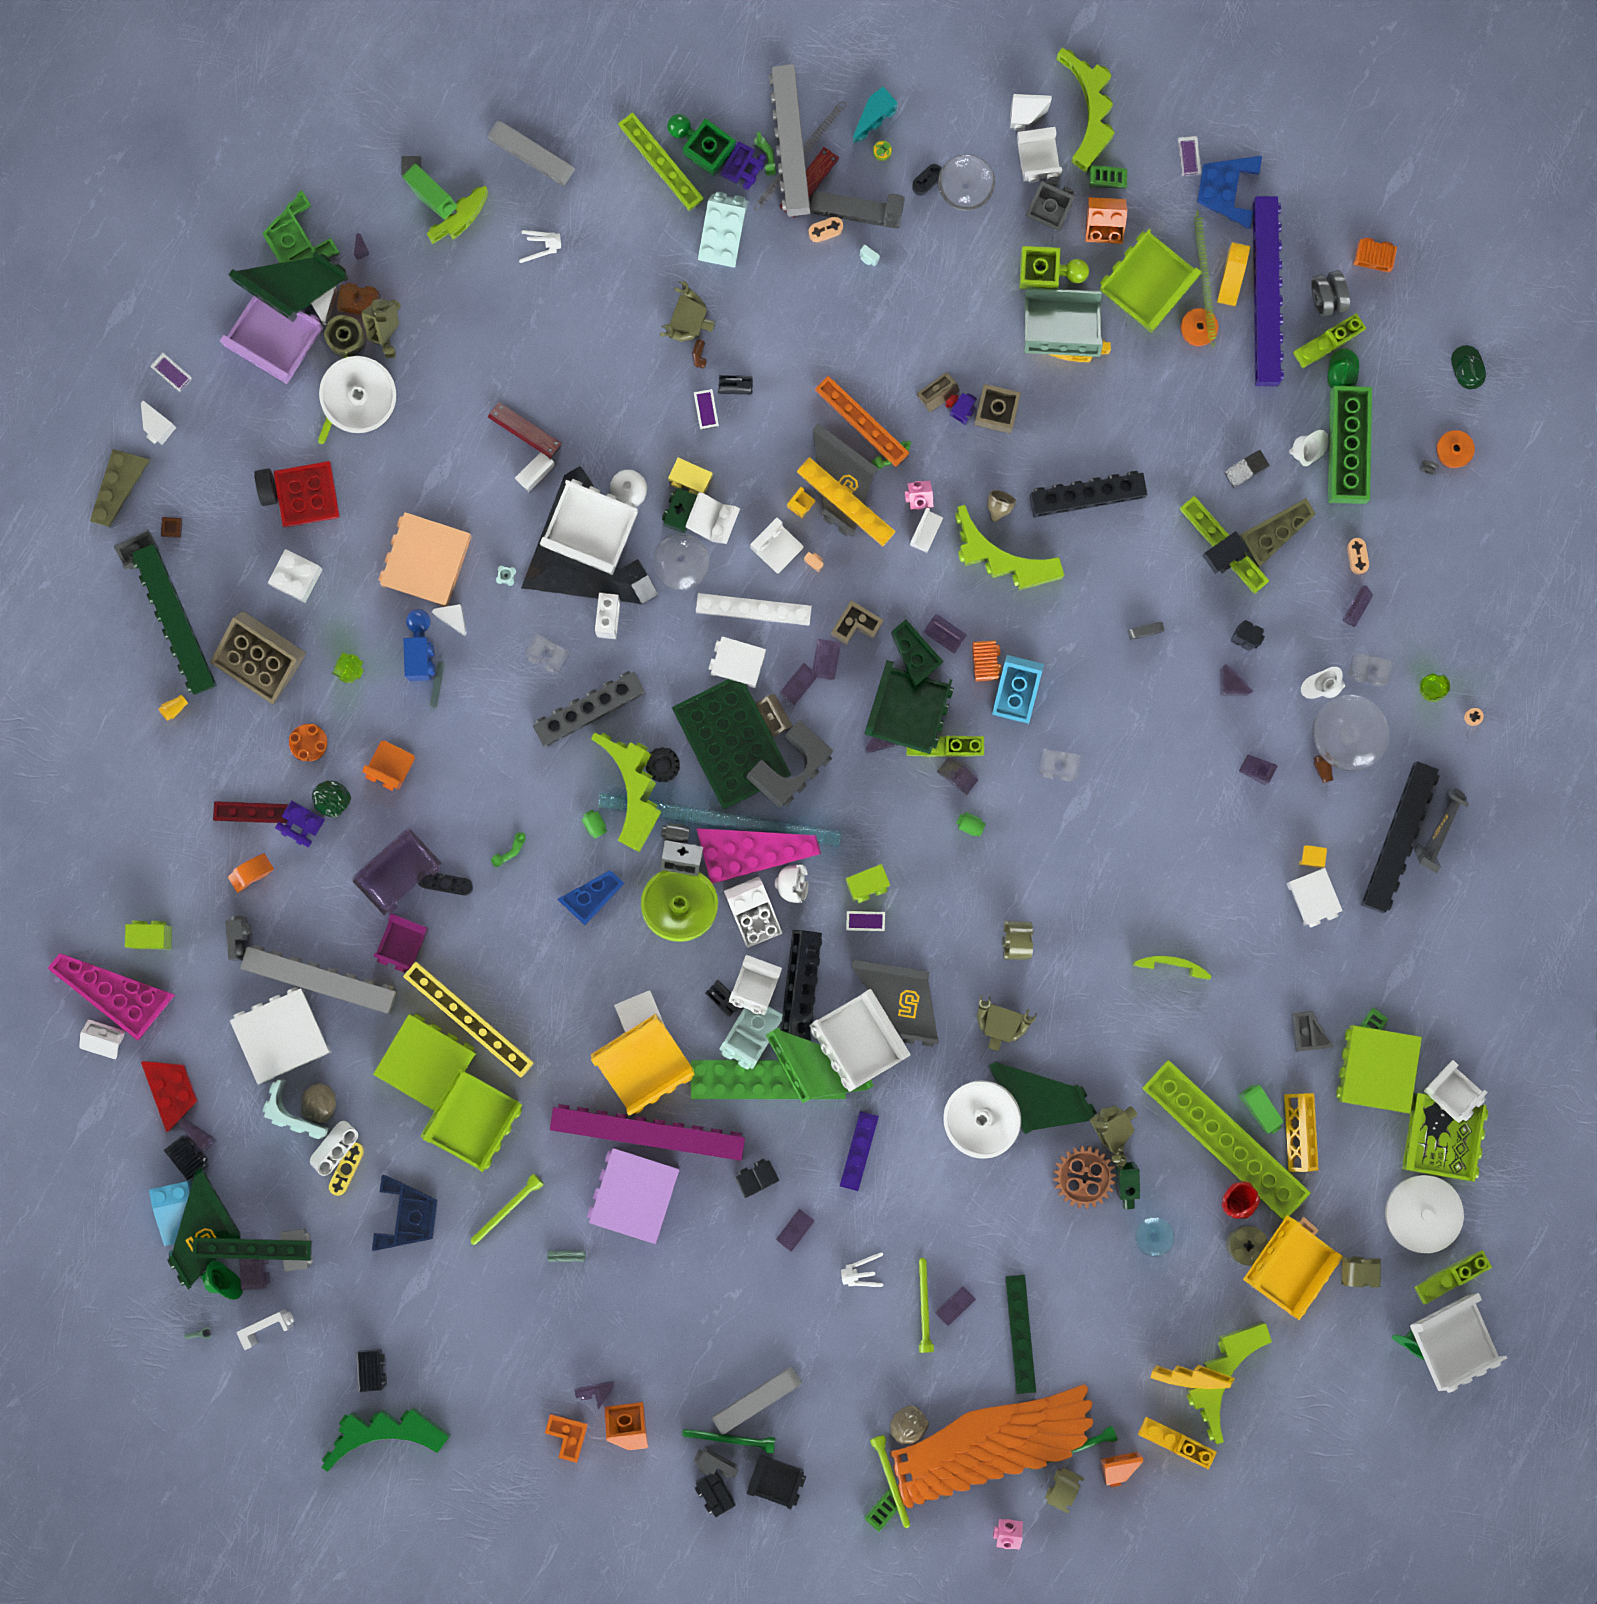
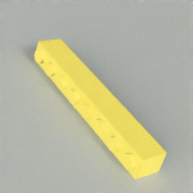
[403,962,535,1078]

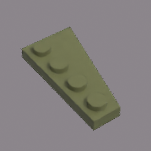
[90,449,150,528]
[1239,498,1316,568]

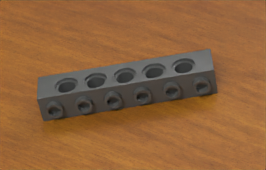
[533,671,646,748]

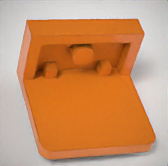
[362,740,415,791]

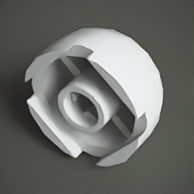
[609,469,647,507]
[775,864,808,903]

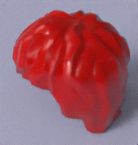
[1221,1181,1260,1219]

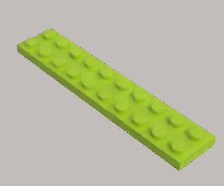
[1142,1060,1311,1220]

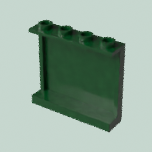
[864,660,954,754]

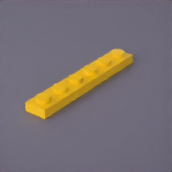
[797,457,896,547]

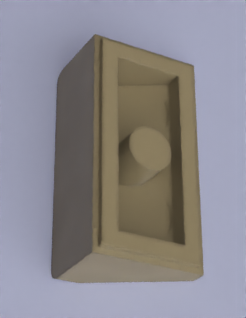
[916,372,960,412]
[755,694,792,737]

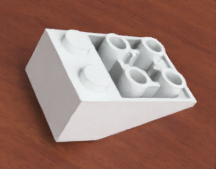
[724,876,783,948]

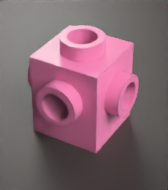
[905,481,933,510]
[993,1519,1023,1549]

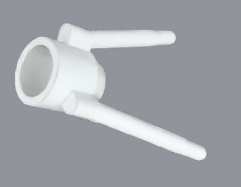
[519,230,561,263]
[841,1252,883,1287]

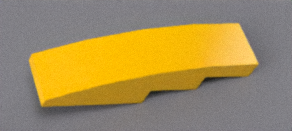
[1150,1365,1235,1389]

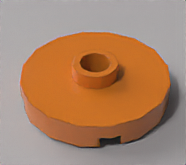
[1180,308,1219,347]
[1436,430,1475,468]

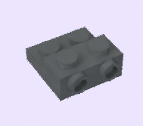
[1025,178,1076,231]
[225,916,252,961]
[693,1446,739,1478]

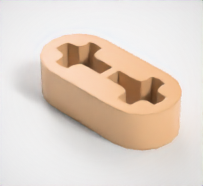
[808,217,843,242]
[1347,538,1369,575]

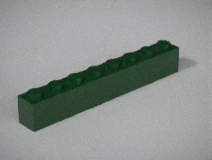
[131,544,217,695]

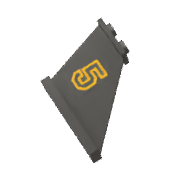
[813,423,878,537]
[1414,788,1469,873]
[852,960,939,1047]

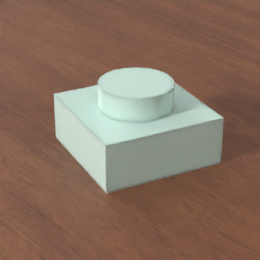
[859,245,880,266]

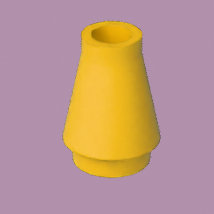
[158,695,188,721]

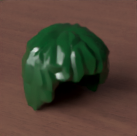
[312,780,351,818]

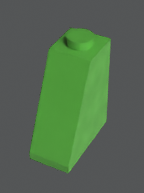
[402,164,458,220]
[1238,1084,1284,1134]

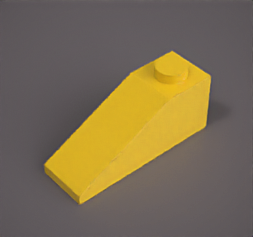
[1217,242,1250,306]

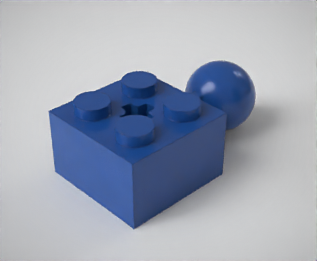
[403,609,435,681]

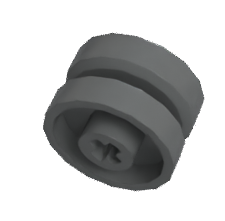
[1311,270,1350,317]

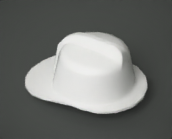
[1289,430,1329,466]
[1301,667,1345,699]

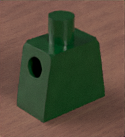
[1115,1162,1140,1209]

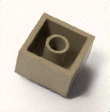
[974,384,1021,434]

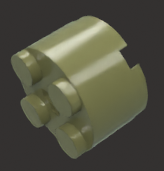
[324,315,365,358]
[1002,921,1033,960]
[1226,1225,1268,1266]
[1341,1256,1381,1288]
[1045,1467,1084,1514]

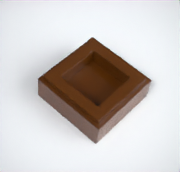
[161,517,182,538]

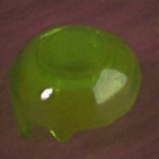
[1419,673,1450,702]

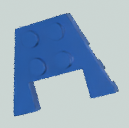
[1197,156,1262,229]

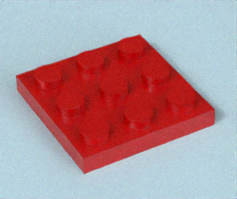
[273,461,340,528]

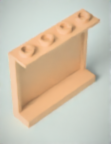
[379,512,472,607]

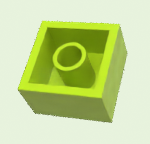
[845,864,890,903]
[125,920,172,949]

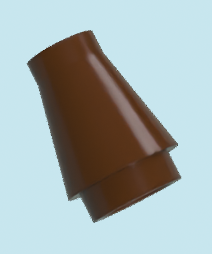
[1313,753,1334,783]

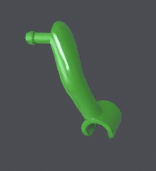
[754,132,776,176]
[872,441,911,470]
[491,832,526,867]

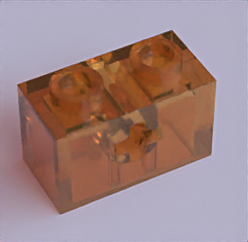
[337,283,380,315]

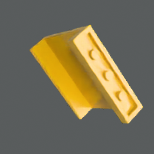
[591,1014,694,1116]

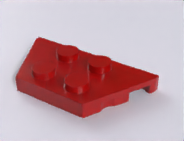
[141,1061,198,1132]

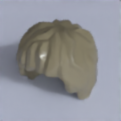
[301,1083,336,1123]
[890,1405,929,1444]

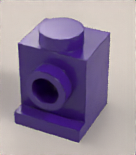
[950,393,977,425]

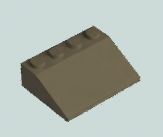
[210,611,306,704]

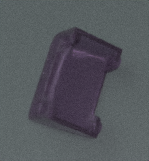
[352,827,442,915]

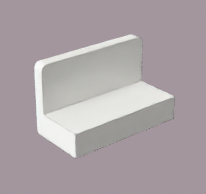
[515,453,555,492]
[910,508,943,553]
[79,1019,125,1059]

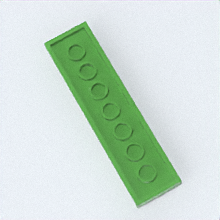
[691,1060,846,1099]

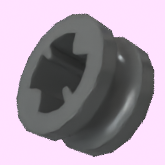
[1419,460,1439,476]

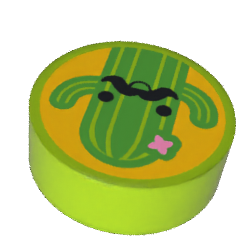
[873,141,892,161]

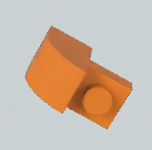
[228,853,274,893]

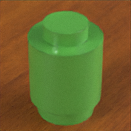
[582,809,607,839]
[956,812,986,837]

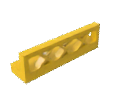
[1284,1093,1319,1172]

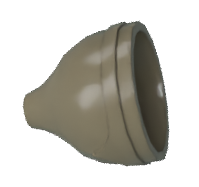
[987,490,1016,522]

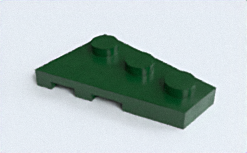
[891,619,944,687]

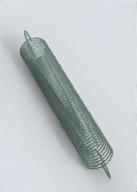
[430,658,445,712]

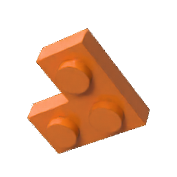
[545,1413,588,1463]

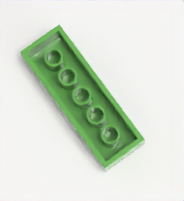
[1328,386,1372,504]

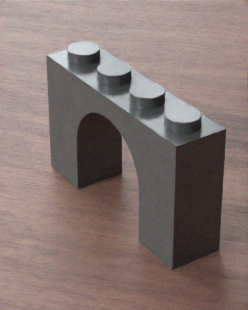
[746,720,833,809]

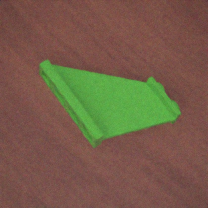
[766,1027,874,1103]

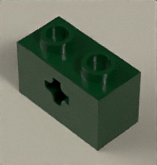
[662,488,698,534]

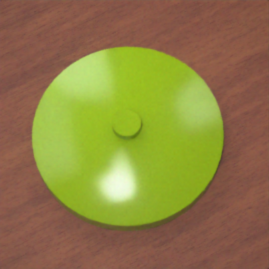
[641,870,718,942]

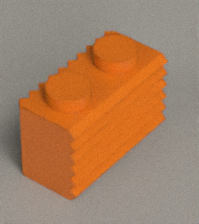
[1353,238,1397,273]
[972,640,1002,682]

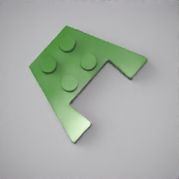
[262,190,340,263]

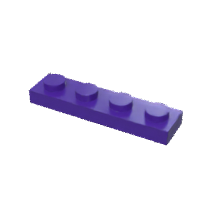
[840,1111,879,1191]

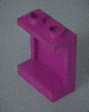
[373,914,429,973]

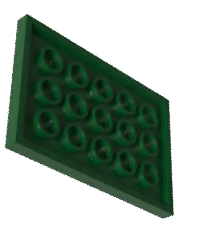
[672,679,792,810]

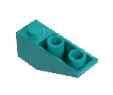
[852,86,898,144]

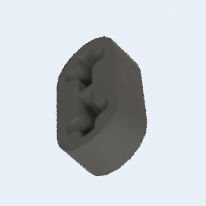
[1128,622,1165,640]

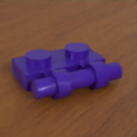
[720,141,766,190]
[275,800,325,847]

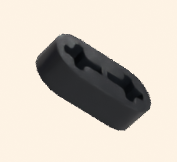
[912,164,943,196]

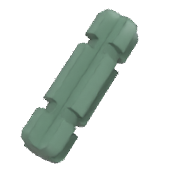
[547,1251,586,1262]

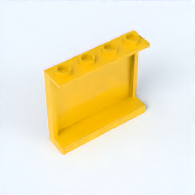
[1243,1216,1343,1320]

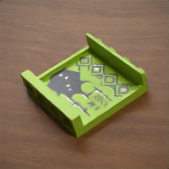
[1402,1093,1488,1182]

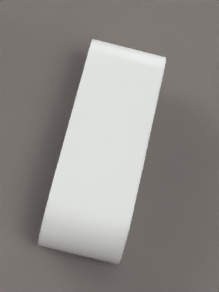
[310,1121,358,1176]

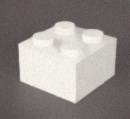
[268,549,323,603]

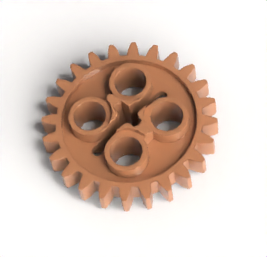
[1053,1146,1116,1209]

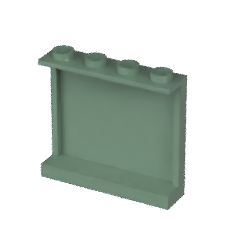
[1024,288,1103,357]

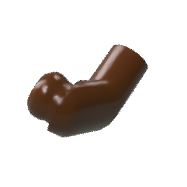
[692,339,707,369]

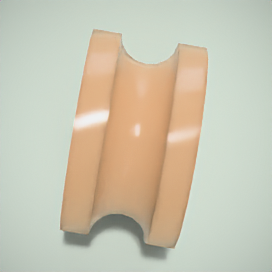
[1464,708,1484,726]

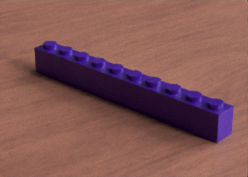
[1252,196,1284,386]

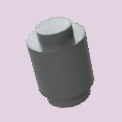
[661,822,690,843]

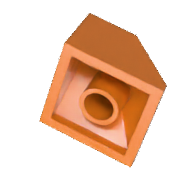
[604,1402,648,1450]
[1100,1452,1144,1487]

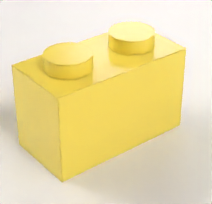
[668,457,713,495]

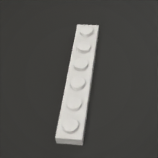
[696,593,812,626]

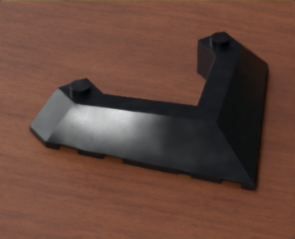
[521,466,658,605]

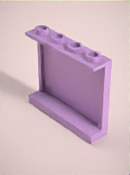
[220,296,324,384]
[587,1148,680,1244]

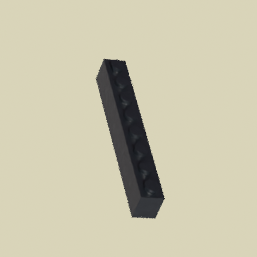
[1361,761,1440,913]

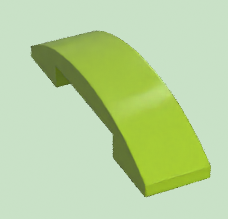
[1132,956,1211,980]

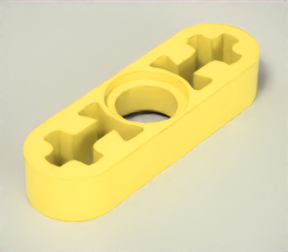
[329,1142,364,1196]

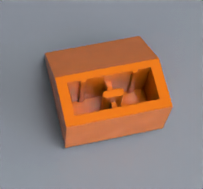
[1085,197,1127,244]

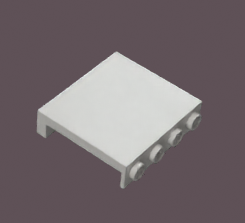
[540,479,639,575]
[230,987,332,1084]
[809,989,911,1092]
[1410,1293,1507,1393]

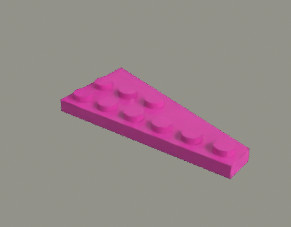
[696,828,821,884]
[47,953,175,1040]

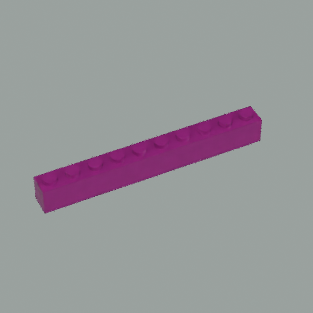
[550,1104,745,1161]

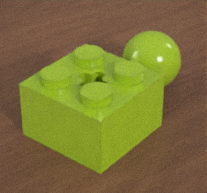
[1019,246,1089,289]

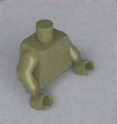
[660,281,716,342]
[361,299,401,359]
[977,995,1037,1052]
[1090,1105,1138,1166]

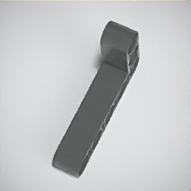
[810,191,905,228]

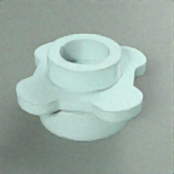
[496,565,516,586]

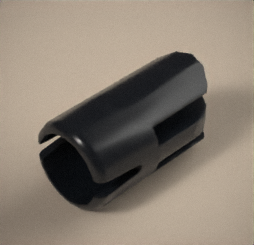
[718,375,753,395]
[705,980,738,1016]

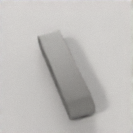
[487,121,575,186]
[711,1366,802,1435]

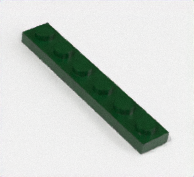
[192,1237,312,1261]
[1005,1274,1036,1394]

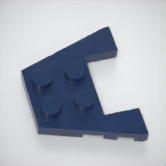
[372,1175,438,1251]

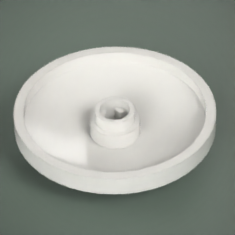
[319,356,396,433]
[944,1080,1021,1158]
[1385,1175,1464,1253]

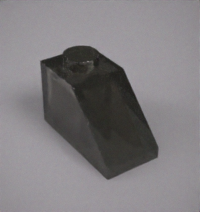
[1224,450,1270,489]

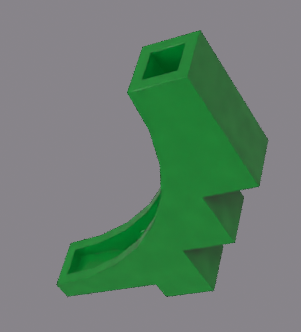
[321,1407,451,1472]

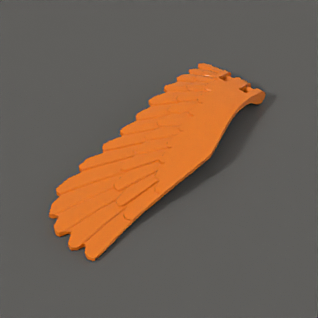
[890,1384,1094,1508]

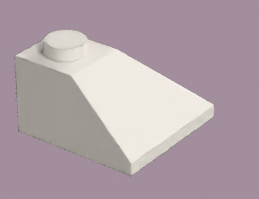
[1010,94,1052,131]

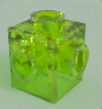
[331,652,364,683]

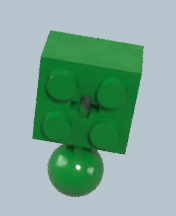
[667,114,736,177]

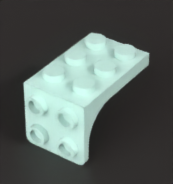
[698,192,749,267]
[719,1006,782,1070]
[263,1079,331,1139]

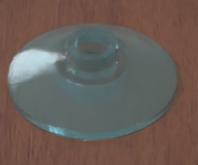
[1135,1217,1174,1257]

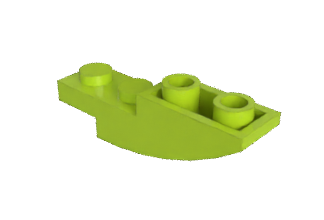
[426,185,489,244]
[1293,313,1367,368]
[906,736,984,757]
[1414,1250,1492,1304]

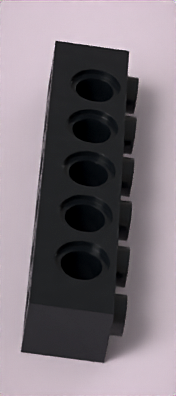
[1030,471,1148,518]
[781,930,822,1041]

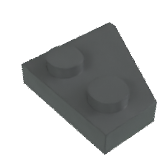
[1291,1011,1333,1052]

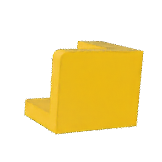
[787,487,815,518]
[1299,845,1327,868]

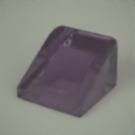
[354,233,369,260]

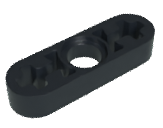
[417,871,473,896]

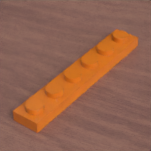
[815,376,909,467]

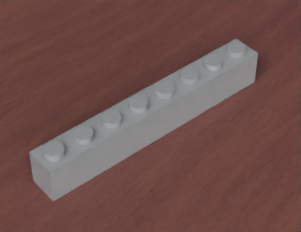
[769,64,810,217]
[240,944,397,1014]

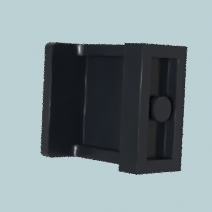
[747,1454,806,1510]

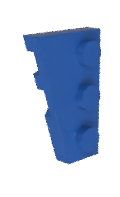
[557,870,625,925]

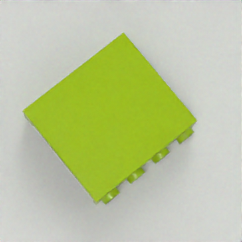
[1099,229,1202,333]
[373,1013,477,1111]
[1336,1025,1422,1114]
[420,1069,522,1173]

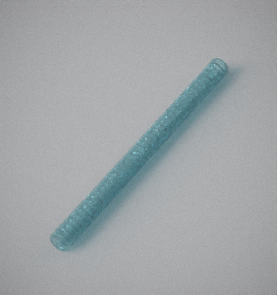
[598,792,842,847]

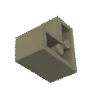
[831,600,884,646]

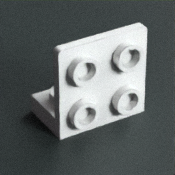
[686,492,740,544]
[750,518,803,574]

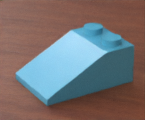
[992,655,1044,724]
[149,1180,192,1246]

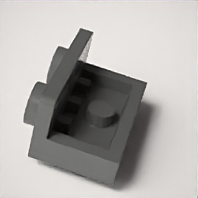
[114,529,159,570]

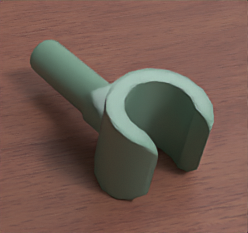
[184,1327,212,1339]

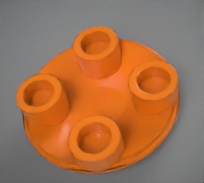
[289,724,328,762]

